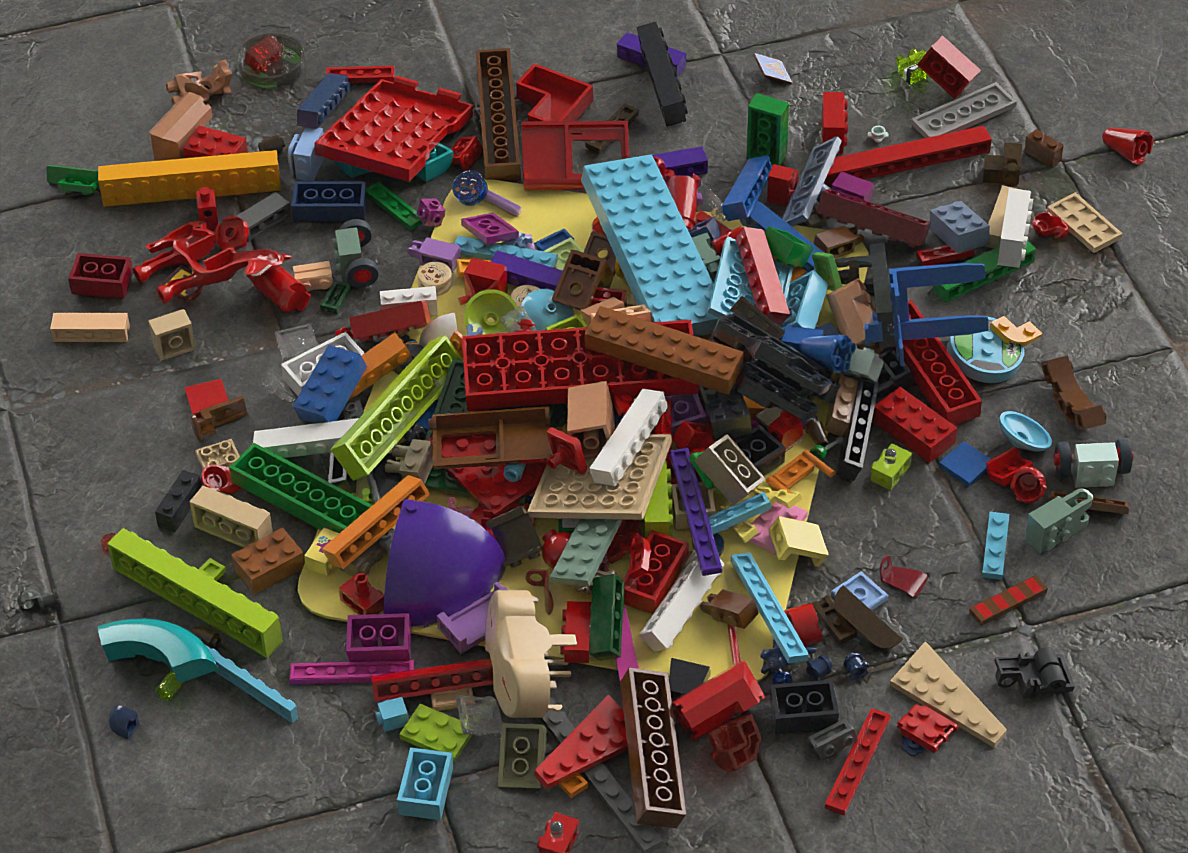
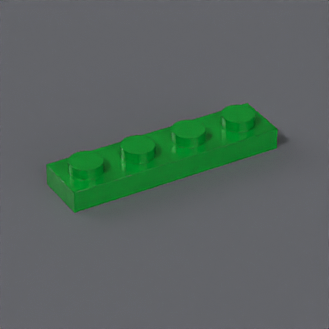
[367,182,423,231]

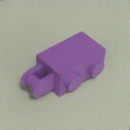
[407,237,461,273]

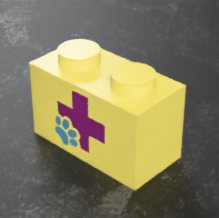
[304,528,339,576]

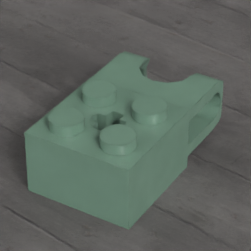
[1025,488,1093,554]

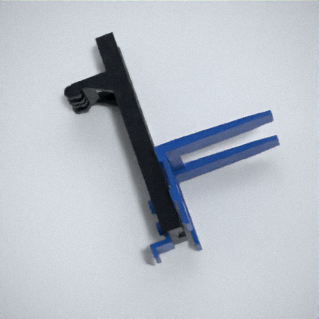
[835,243,989,366]

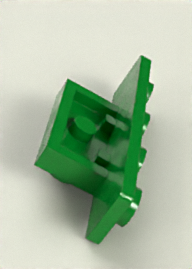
[46,165,100,195]

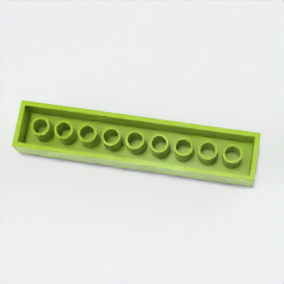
[330,335,463,481]
[107,528,283,658]

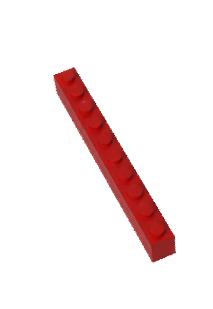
[824,126,992,187]

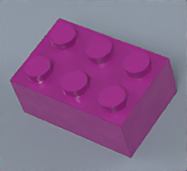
[346,613,412,662]

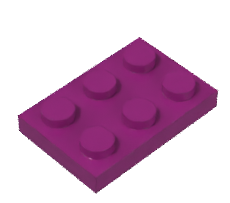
[461,213,519,245]

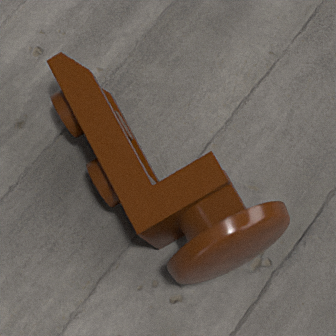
[190,396,248,441]

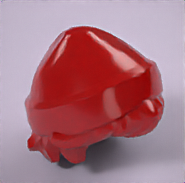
[1010,466,1046,503]

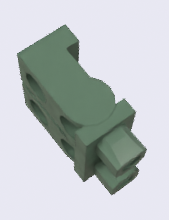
[692,233,720,284]

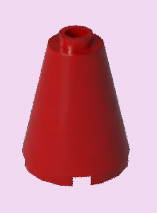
[1102,127,1153,165]

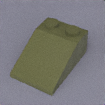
[498,723,547,789]

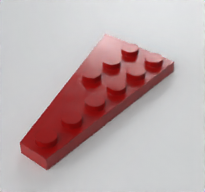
[534,695,628,790]

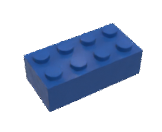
[293,345,367,424]

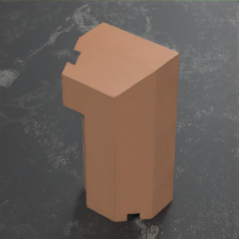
[149,92,213,161]
[826,278,883,355]

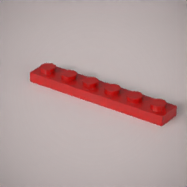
[825,708,891,816]

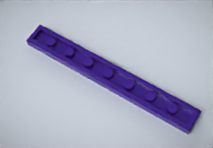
[669,448,722,576]

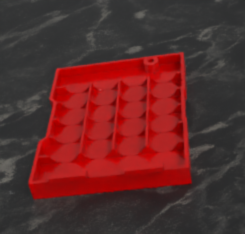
[314,76,473,182]

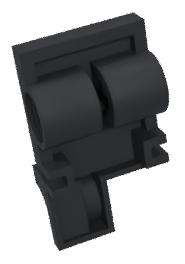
[994,647,1075,698]

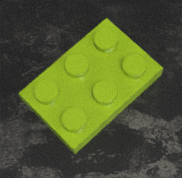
[399,704,475,762]

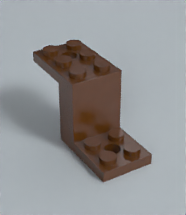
[552,231,617,310]

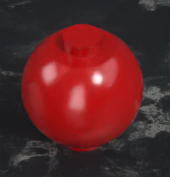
[542,529,572,570]

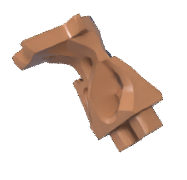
[165,59,232,106]

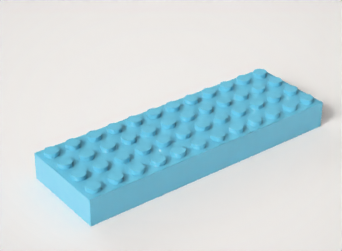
[581,154,719,336]

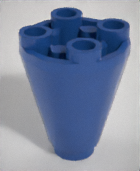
[800,335,856,373]

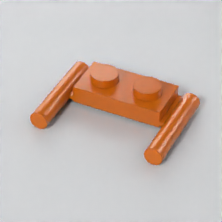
[766,450,835,494]

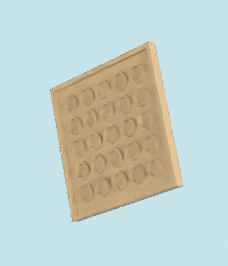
[527,434,672,520]

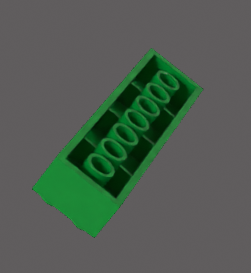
[229,443,372,533]

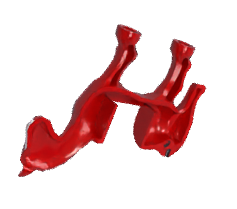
[133,221,292,304]

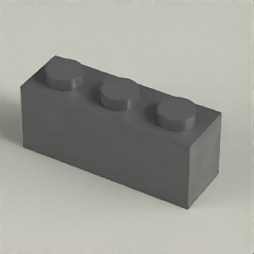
[237,192,291,241]

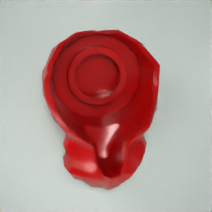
[1032,212,1068,239]

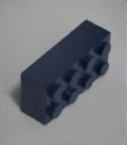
[291,181,367,222]

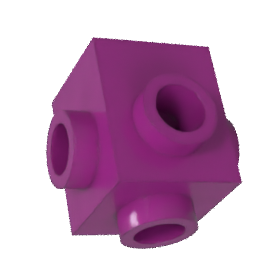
[416,198,446,227]

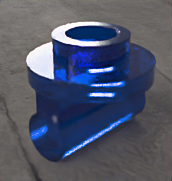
[772,671,793,685]

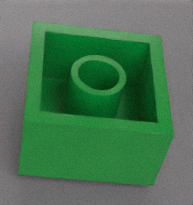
[765,226,814,268]

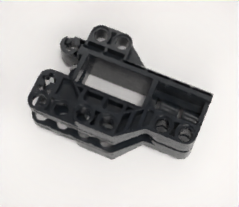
[708,313,841,420]

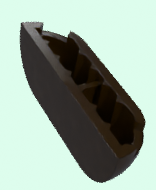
[835,585,903,649]

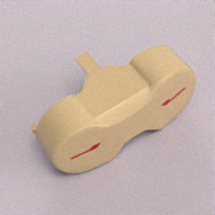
[485,590,577,718]

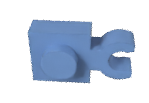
[501,232,533,248]

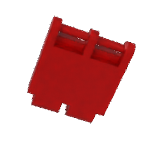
[896,704,959,753]

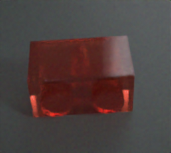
[243,34,284,74]

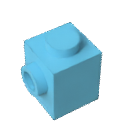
[375,697,408,732]

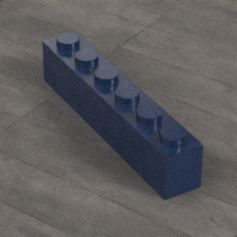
[297,73,350,129]

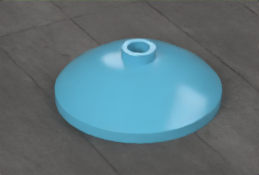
[520,289,575,331]
[998,411,1052,452]

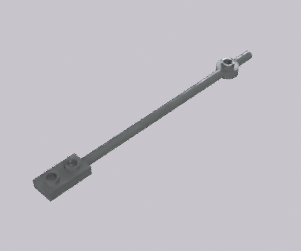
[343,400,394,558]

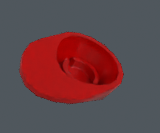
[200,465,241,494]

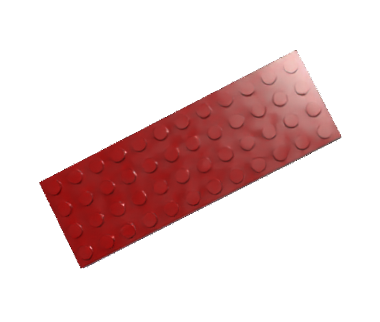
[462,320,699,410]

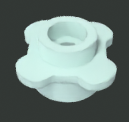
[868,126,889,143]

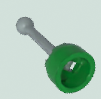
[810,436,843,460]

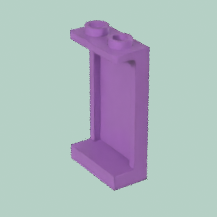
[437,582,508,654]

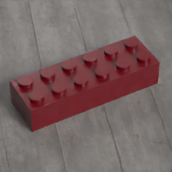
[816,189,931,248]

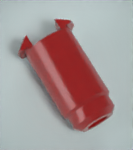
[663,171,701,231]
[250,266,311,312]

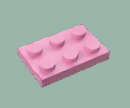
[749,503,808,555]

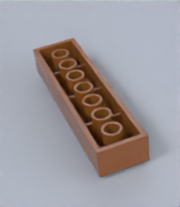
[585,306,743,395]

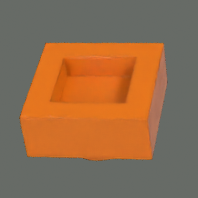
[558,774,588,799]

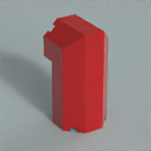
[672,661,765,740]

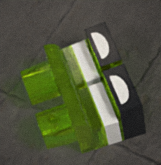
[895,49,929,85]

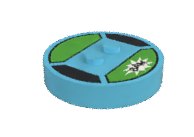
[947,317,1024,383]

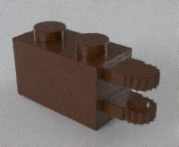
[813,225,864,258]
[699,589,759,629]

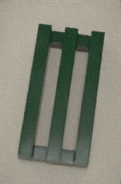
[320,280,352,314]

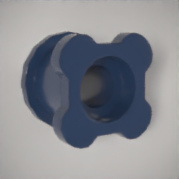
[843,653,870,680]
[806,655,833,681]

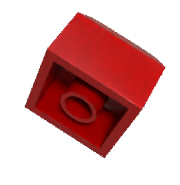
[458,258,508,305]

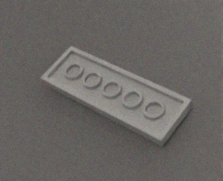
[911,82,1017,138]

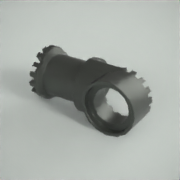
[17,589,61,613]

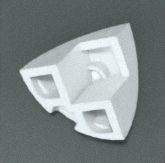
[419,313,457,347]

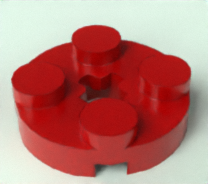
[215,215,249,251]

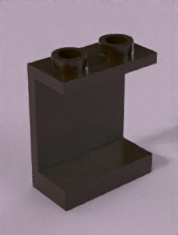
[485,506,543,568]

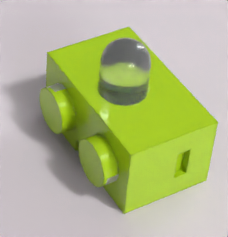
[870,444,912,490]

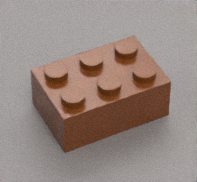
[231,527,305,595]

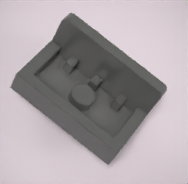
[808,718,858,760]

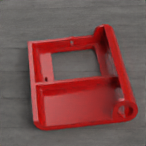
[522,121,629,190]

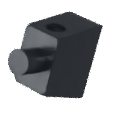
[669,658,711,708]

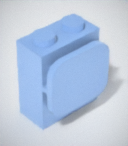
[288,127,324,181]

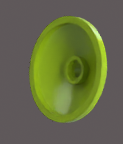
[464,290,520,335]

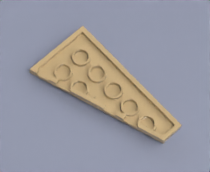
[890,641,1007,748]

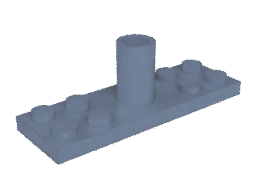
[782,137,842,227]

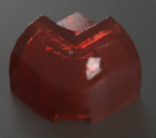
[706,714,762,771]

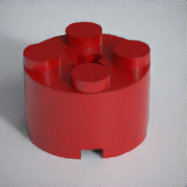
[784,603,823,647]

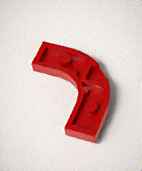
[606,533,652,579]

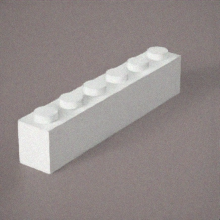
[590,389,667,486]
[253,418,359,458]
[639,553,724,652]

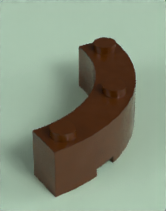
[1041,355,1107,430]

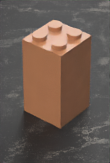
[567,381,615,460]

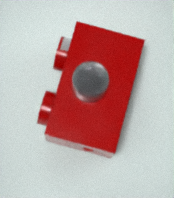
[537,812,580,853]

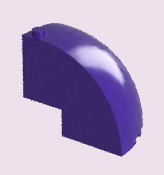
[384,499,506,628]

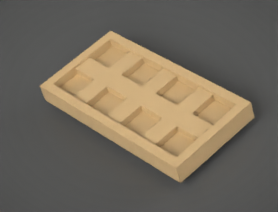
[1047,192,1122,253]

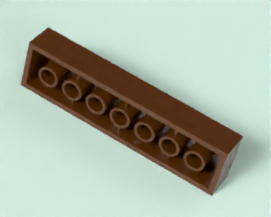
[620,667,686,829]

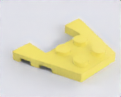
[721,486,803,543]

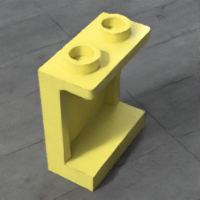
[769,516,828,567]

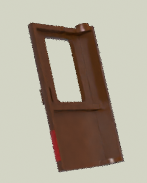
[428,406,552,470]

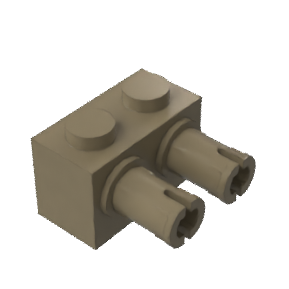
[385,439,433,484]

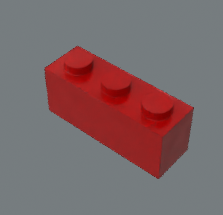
[560,601,592,663]

